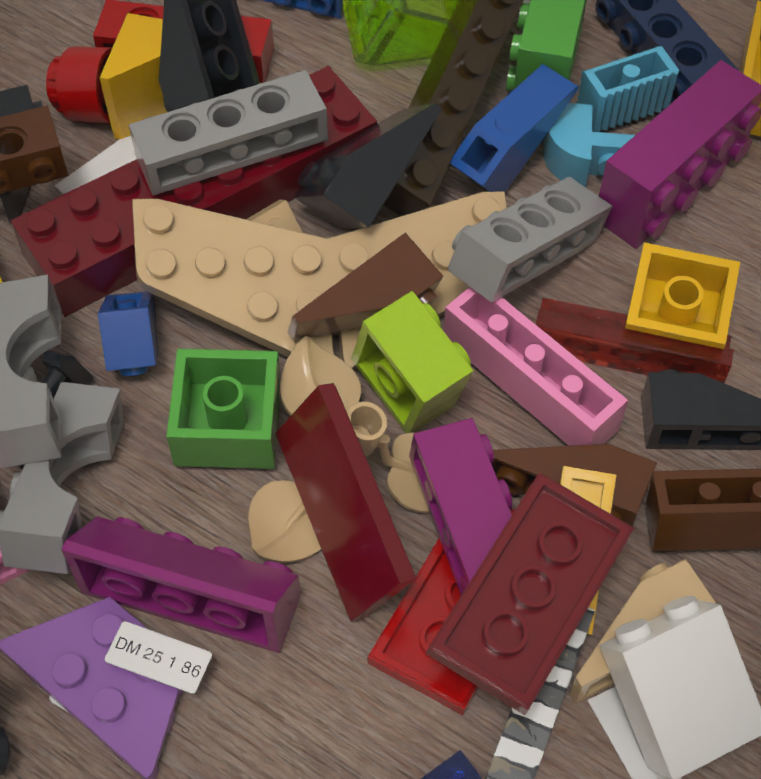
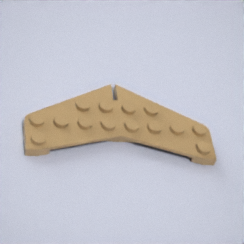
[132,191,507,370]

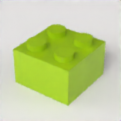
[351,291,473,433]

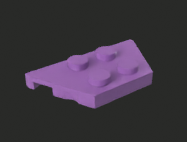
[0,597,183,779]

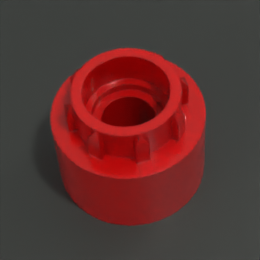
[46,46,113,124]

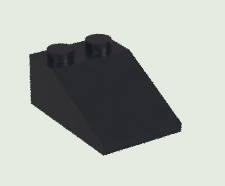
[159,0,260,112]
[294,103,442,228]

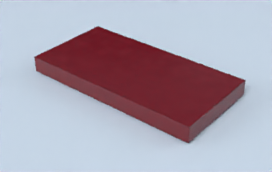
[275,383,416,622]
[426,472,634,715]

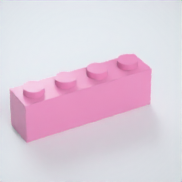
[444,287,628,446]

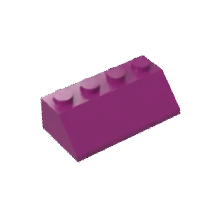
[61,516,301,653]

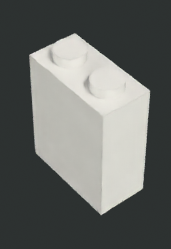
[599,596,761,779]

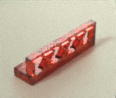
[536,298,734,383]

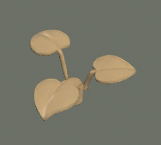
[247,336,430,563]

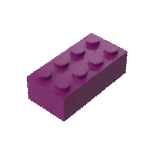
[599,60,761,249]

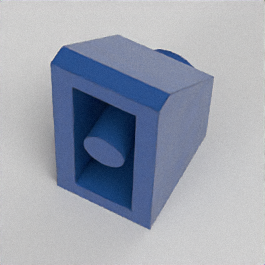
[98,291,158,376]

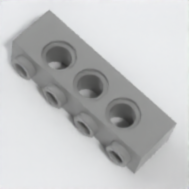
[128,70,328,196]
[447,176,612,303]

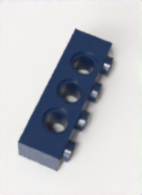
[595,0,739,103]

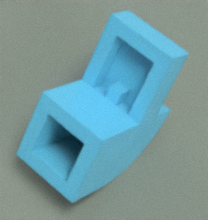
[543,103,635,187]

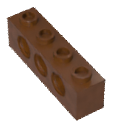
[0,105,69,195]

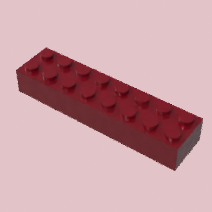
[10,65,377,318]

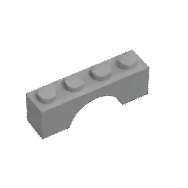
[0,274,61,469]
[0,382,124,574]

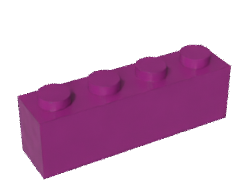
[409,418,512,595]

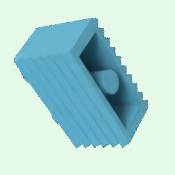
[576,46,679,132]

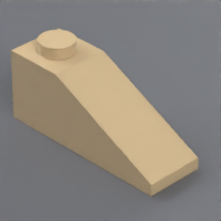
[569,559,716,704]

